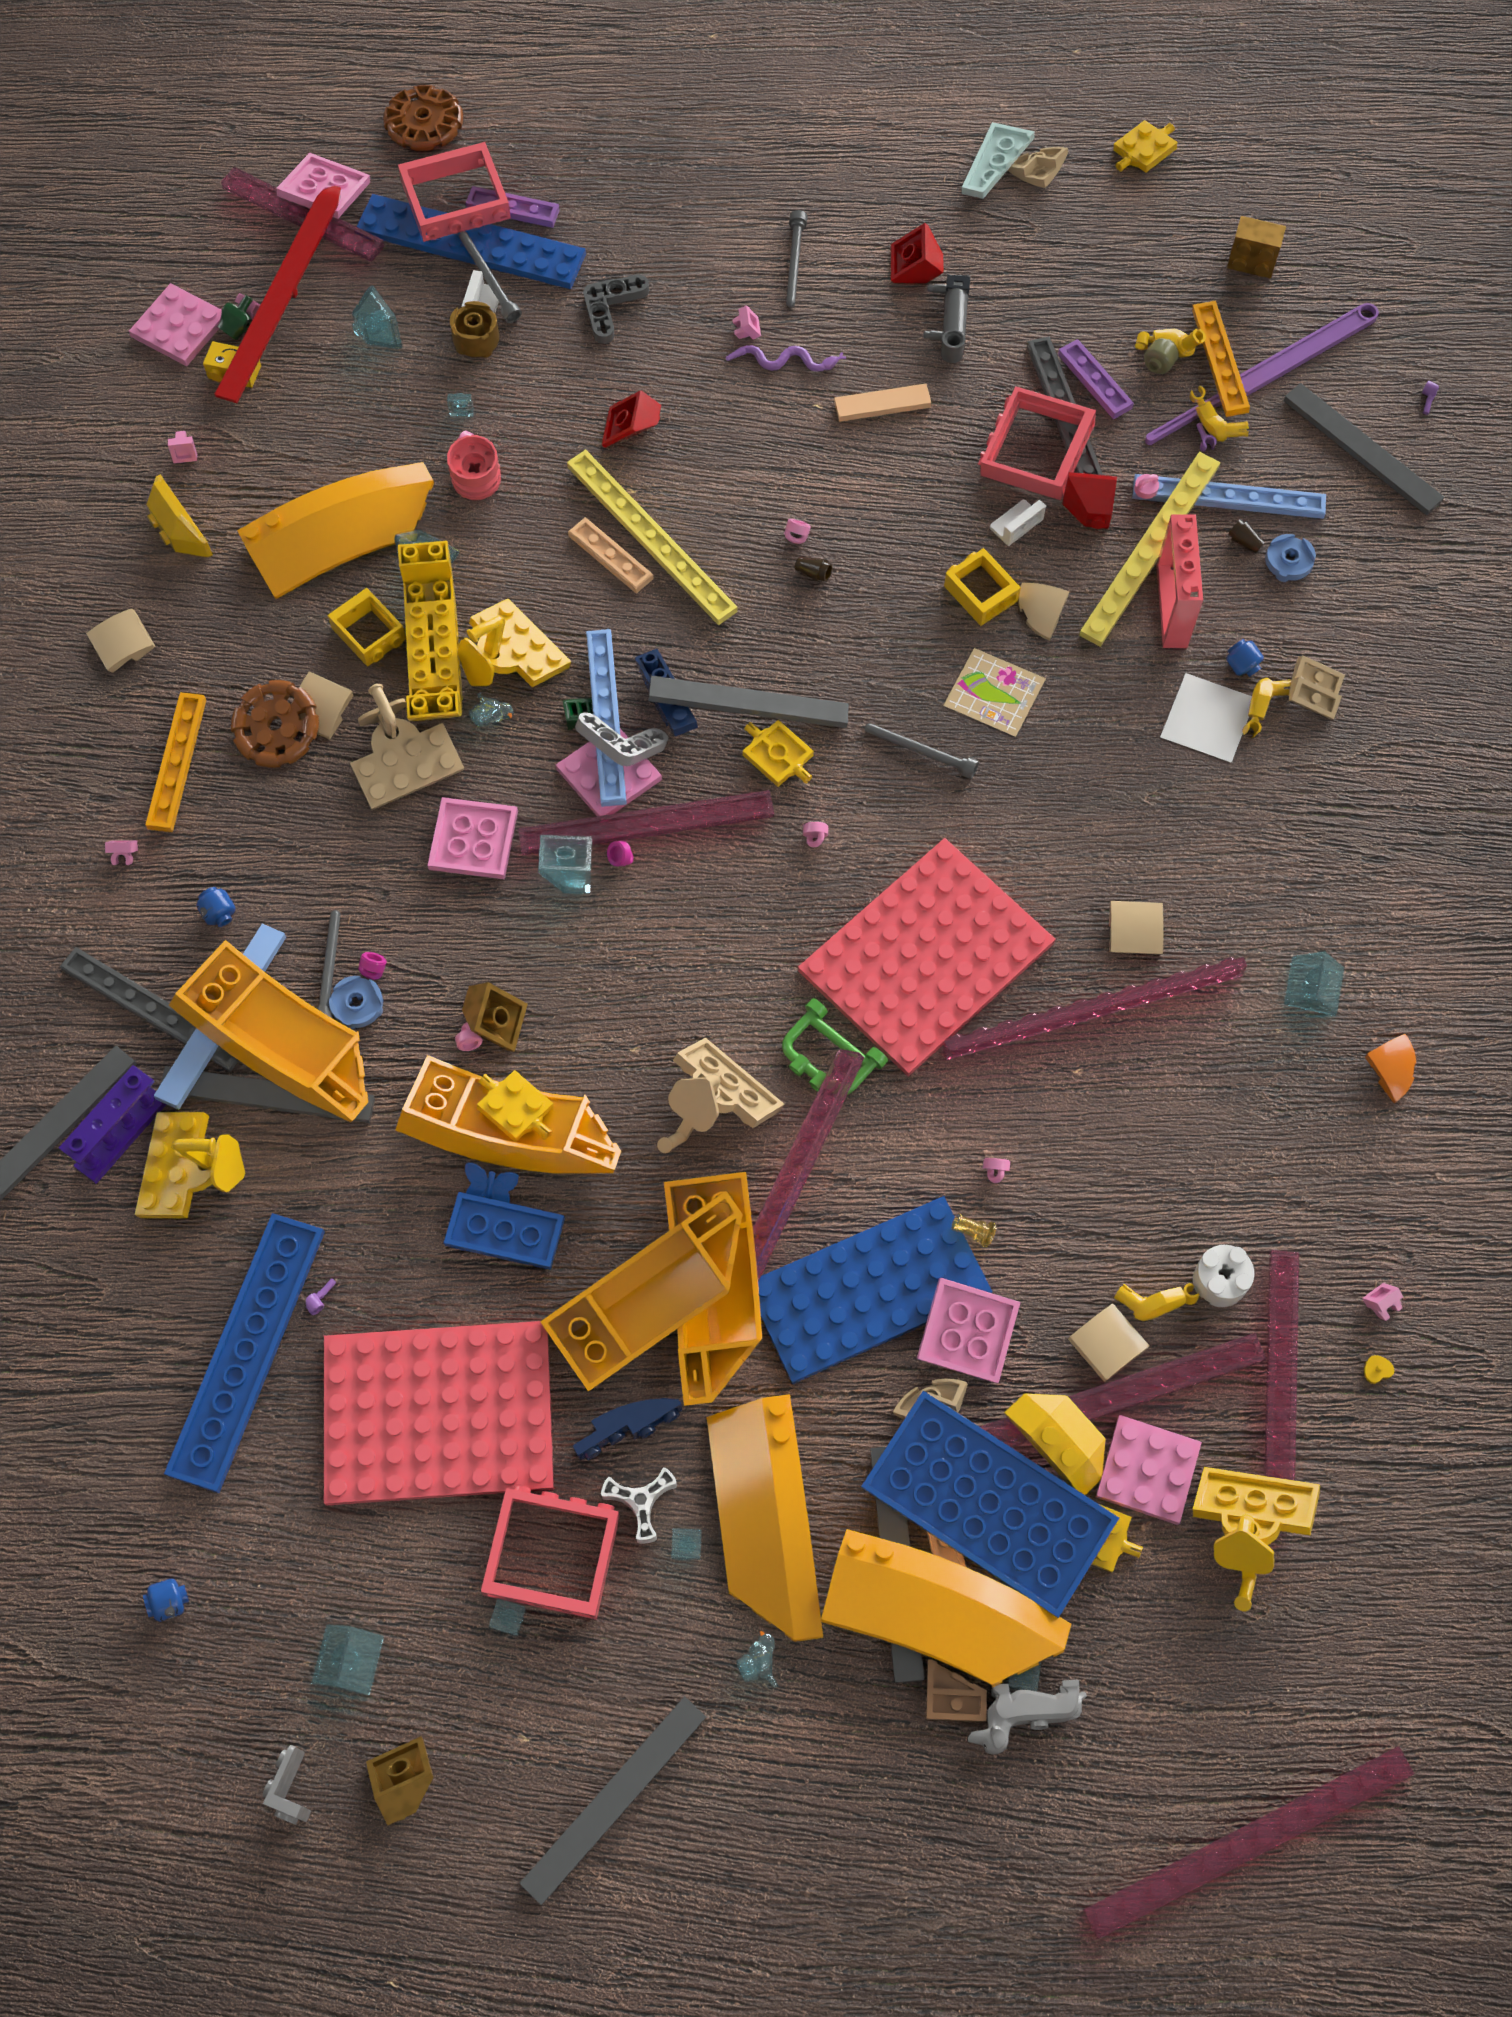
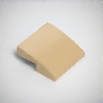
[86,609,156,673]
[1289,655,1345,720]
[291,672,353,740]
[1109,901,1163,954]
[1068,1303,1149,1382]

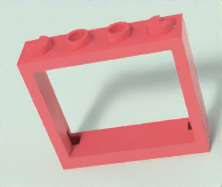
[398,142,511,242]
[978,386,1096,500]
[1156,514,1203,648]
[481,1486,620,1620]

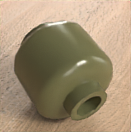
[1144,338,1179,374]

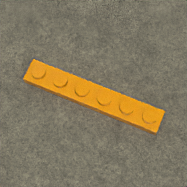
[1192,301,1250,417]
[145,692,207,833]

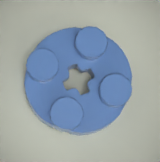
[1265,534,1316,582]
[329,976,383,1029]

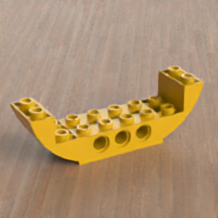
[398,541,463,721]

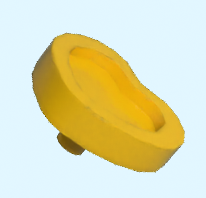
[1364,1355,1394,1384]

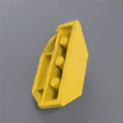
[146,474,213,557]
[1004,1393,1106,1495]

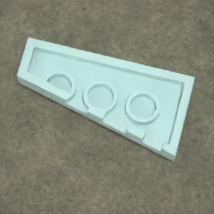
[962,122,1034,199]

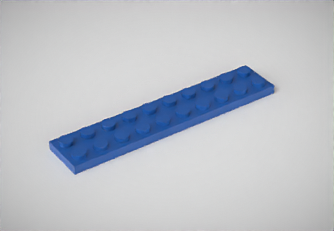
[356,194,586,289]
[164,1213,325,1493]

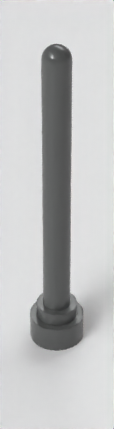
[786,210,808,308]
[459,231,522,323]
[864,723,979,779]
[316,910,341,1019]

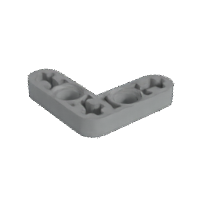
[575,713,668,766]

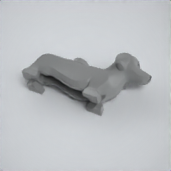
[967,1680,1087,1755]

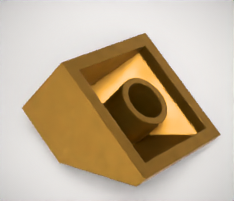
[462,982,528,1052]
[366,1736,433,1826]

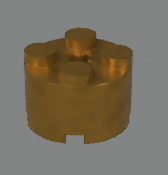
[450,301,499,358]

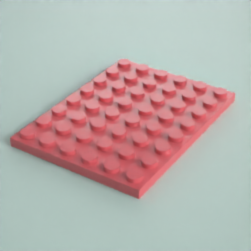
[798,838,1056,1076]
[324,1321,554,1506]

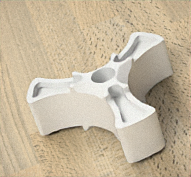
[601,1468,677,1544]

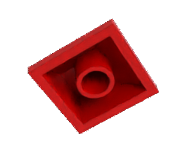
[891,223,944,283]
[602,390,661,447]
[1062,472,1117,529]

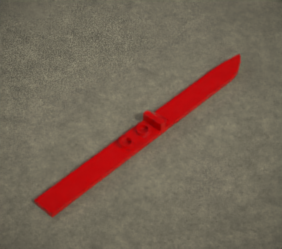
[215,186,341,403]

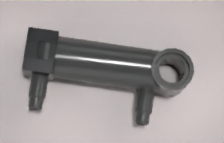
[923,274,970,363]

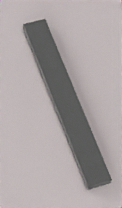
[1027,336,1103,475]
[1283,383,1444,516]
[648,676,849,728]
[60,947,239,1072]
[0,1046,137,1201]
[160,1066,375,1123]
[870,1447,925,1683]
[519,1696,707,1905]

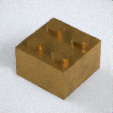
[1227,216,1286,279]

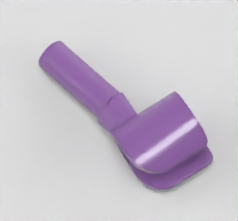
[1422,381,1439,415]
[1196,423,1217,451]
[306,1278,336,1315]

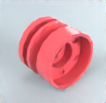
[447,435,501,500]

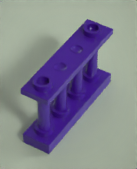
[59,1065,167,1184]

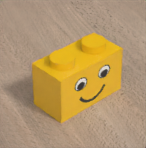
[203,341,261,388]

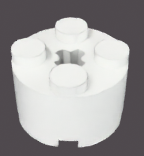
[1193,1245,1254,1307]

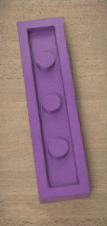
[466,186,560,228]
[1058,339,1134,419]

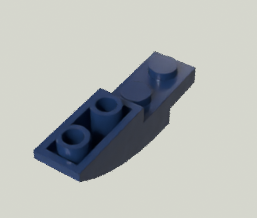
[635,649,698,737]
[573,1398,682,1461]

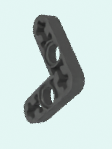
[583,275,649,344]

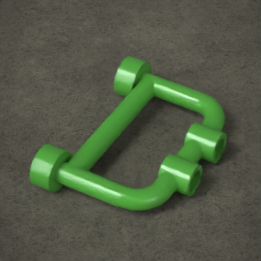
[782,998,888,1096]

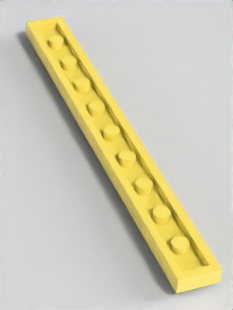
[567,450,737,625]
[1079,451,1220,647]

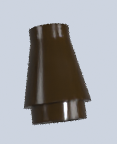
[1228,519,1265,553]
[795,556,833,583]

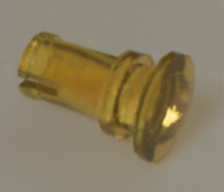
[952,1213,996,1248]

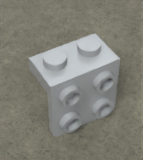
[263,1745,311,1825]

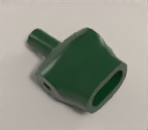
[217,294,253,340]

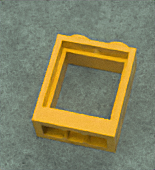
[944,548,1021,626]
[328,588,406,667]

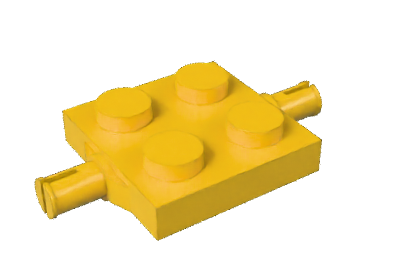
[1113,120,1178,173]
[743,720,814,787]
[477,1070,553,1143]
[1091,1504,1143,1573]

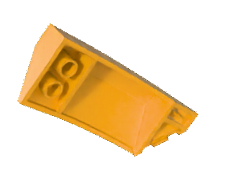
[540,1191,742,1391]

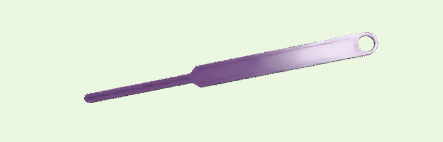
[1145,303,1379,445]

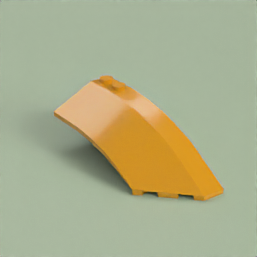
[237,462,434,599]
[169,940,368,1122]
[395,1055,621,1173]
[664,1172,762,1406]
[707,1394,823,1642]
[821,1529,1071,1688]

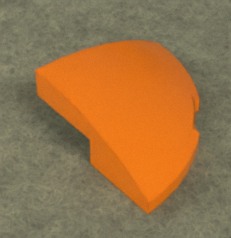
[1365,1034,1416,1104]

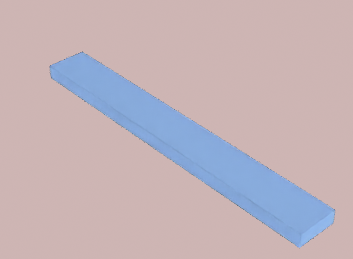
[1132,474,1326,519]
[586,629,627,807]
[154,924,286,1110]

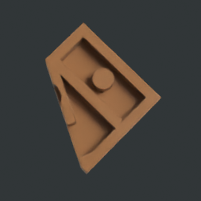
[926,1659,987,1722]

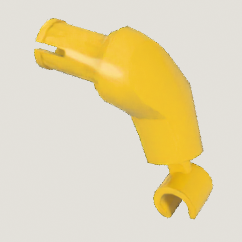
[1135,329,1206,358]
[1190,386,1249,442]
[1242,678,1291,738]
[1114,1283,1200,1321]

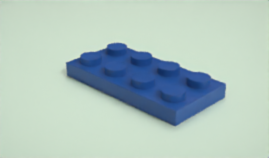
[444,1192,565,1270]

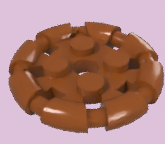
[383,85,463,151]
[231,680,319,768]

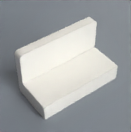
[461,270,499,312]
[990,500,1046,546]

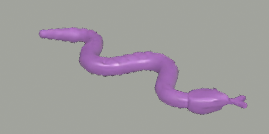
[726,345,846,372]

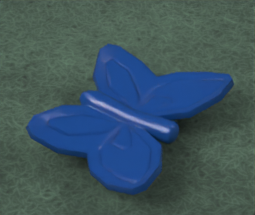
[465,1162,519,1203]

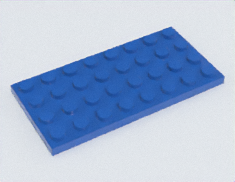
[758,1196,993,1384]
[861,1391,1119,1618]

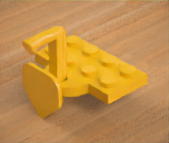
[458,599,571,687]
[135,1112,245,1218]
[1193,1467,1320,1611]

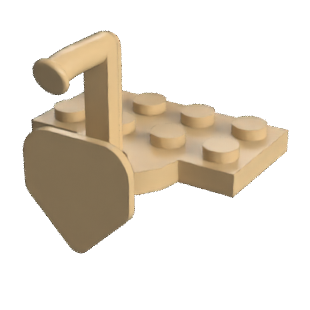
[350,684,464,810]
[657,1038,784,1153]

